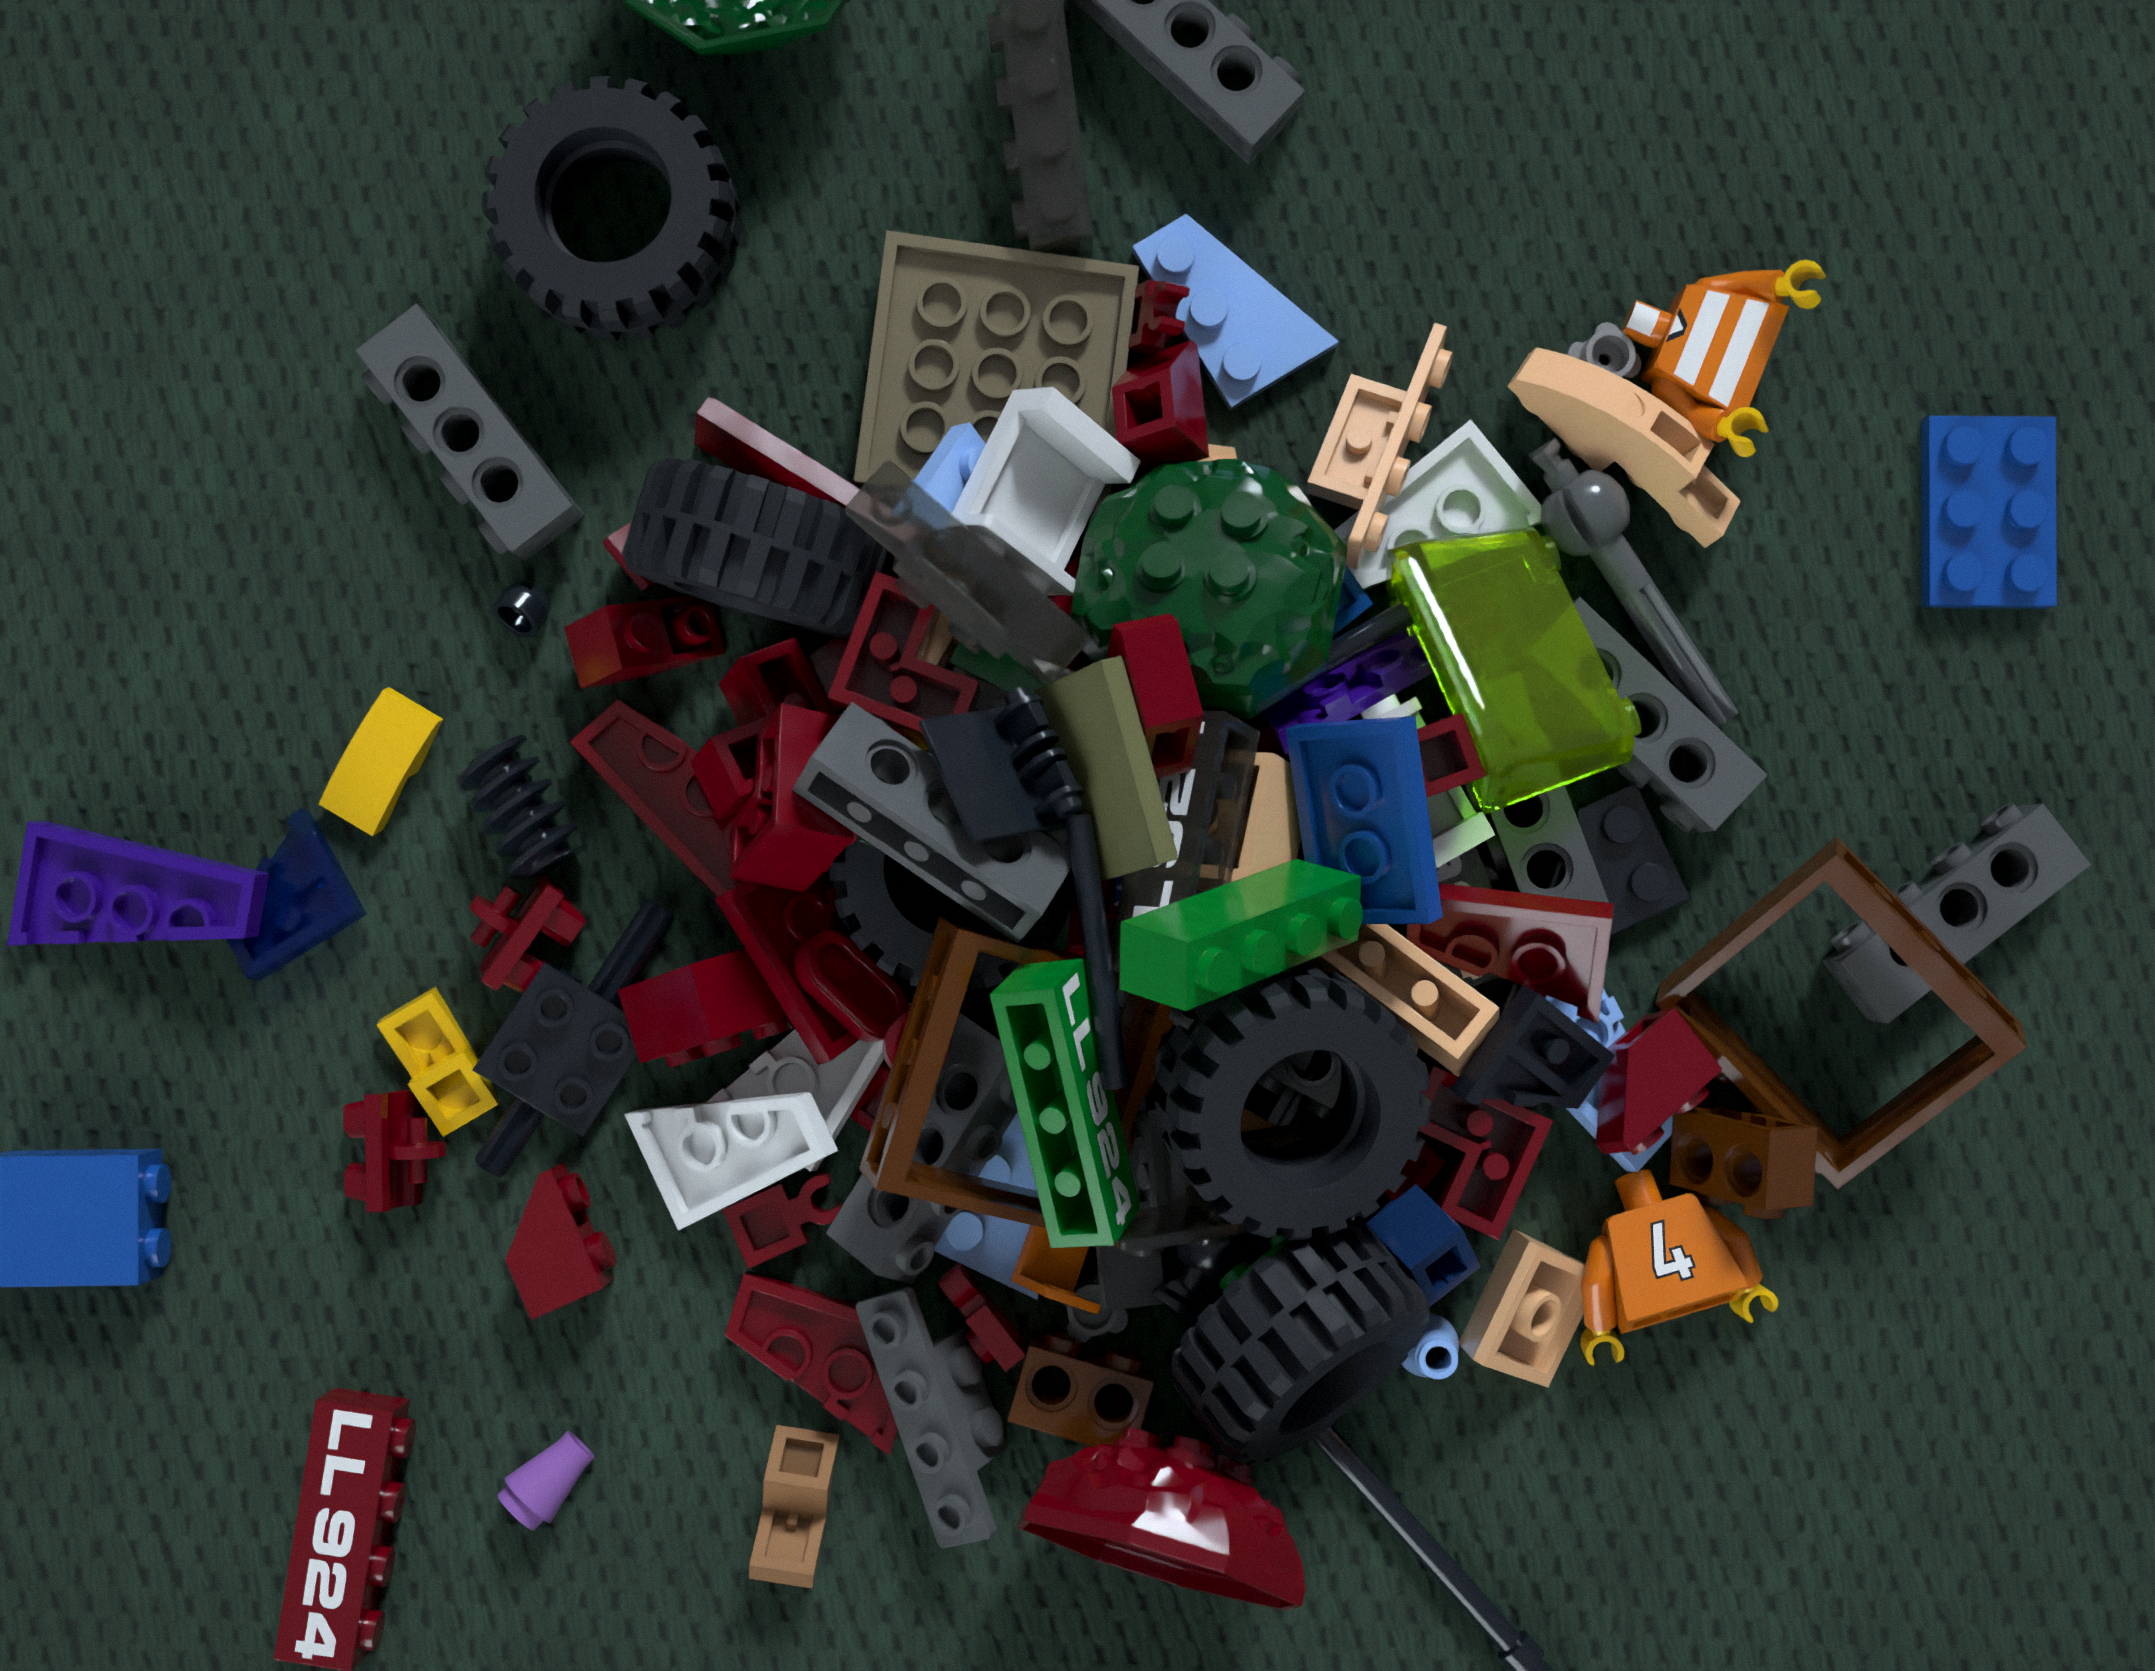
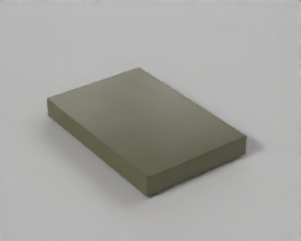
[1034,656,1178,882]

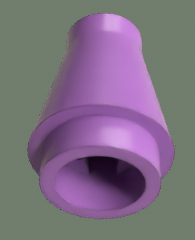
[497,1431,595,1530]

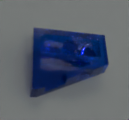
[227,808,367,981]

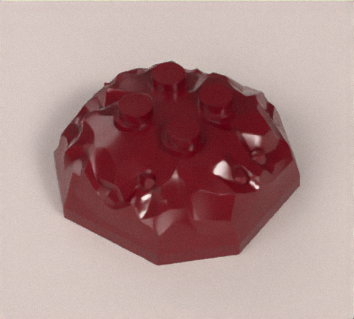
[1016,1427,1306,1611]

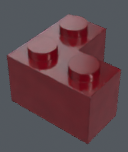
[827,571,981,742]
[690,637,834,820]
[729,703,858,892]
[617,948,793,1068]
[1418,1060,1553,1240]

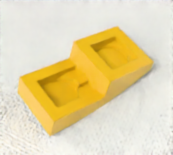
[319,687,443,837]
[377,987,500,1137]

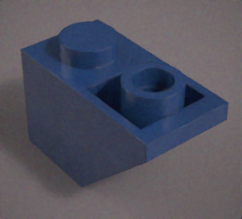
[1365,1184,1480,1307]

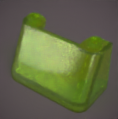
[1386,527,1641,815]

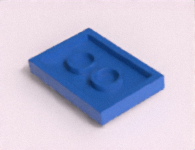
[1921,416,2057,609]
[1286,716,1443,924]

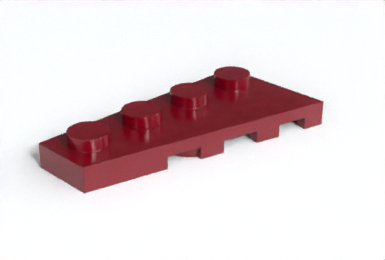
[570,699,741,898]

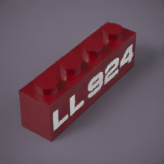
[273,1387,416,1671]

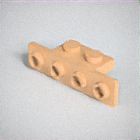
[1307,323,1453,570]

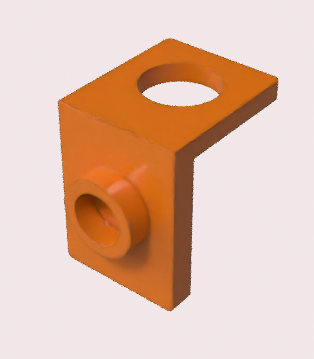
[1011,1225,1101,1315]

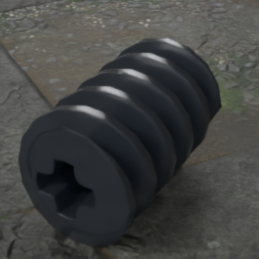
[458,734,587,880]

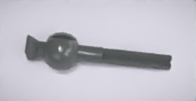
[1528,438,1738,728]

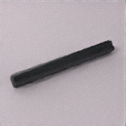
[475,899,674,1177]

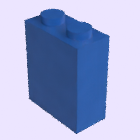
[0,1149,171,1287]

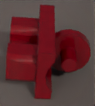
[468,874,586,993]
[343,1090,446,1212]

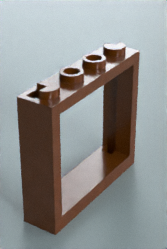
[1655,837,2027,1189]
[859,916,1174,1228]

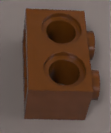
[1669,1105,1818,1219]
[1007,1330,1154,1447]

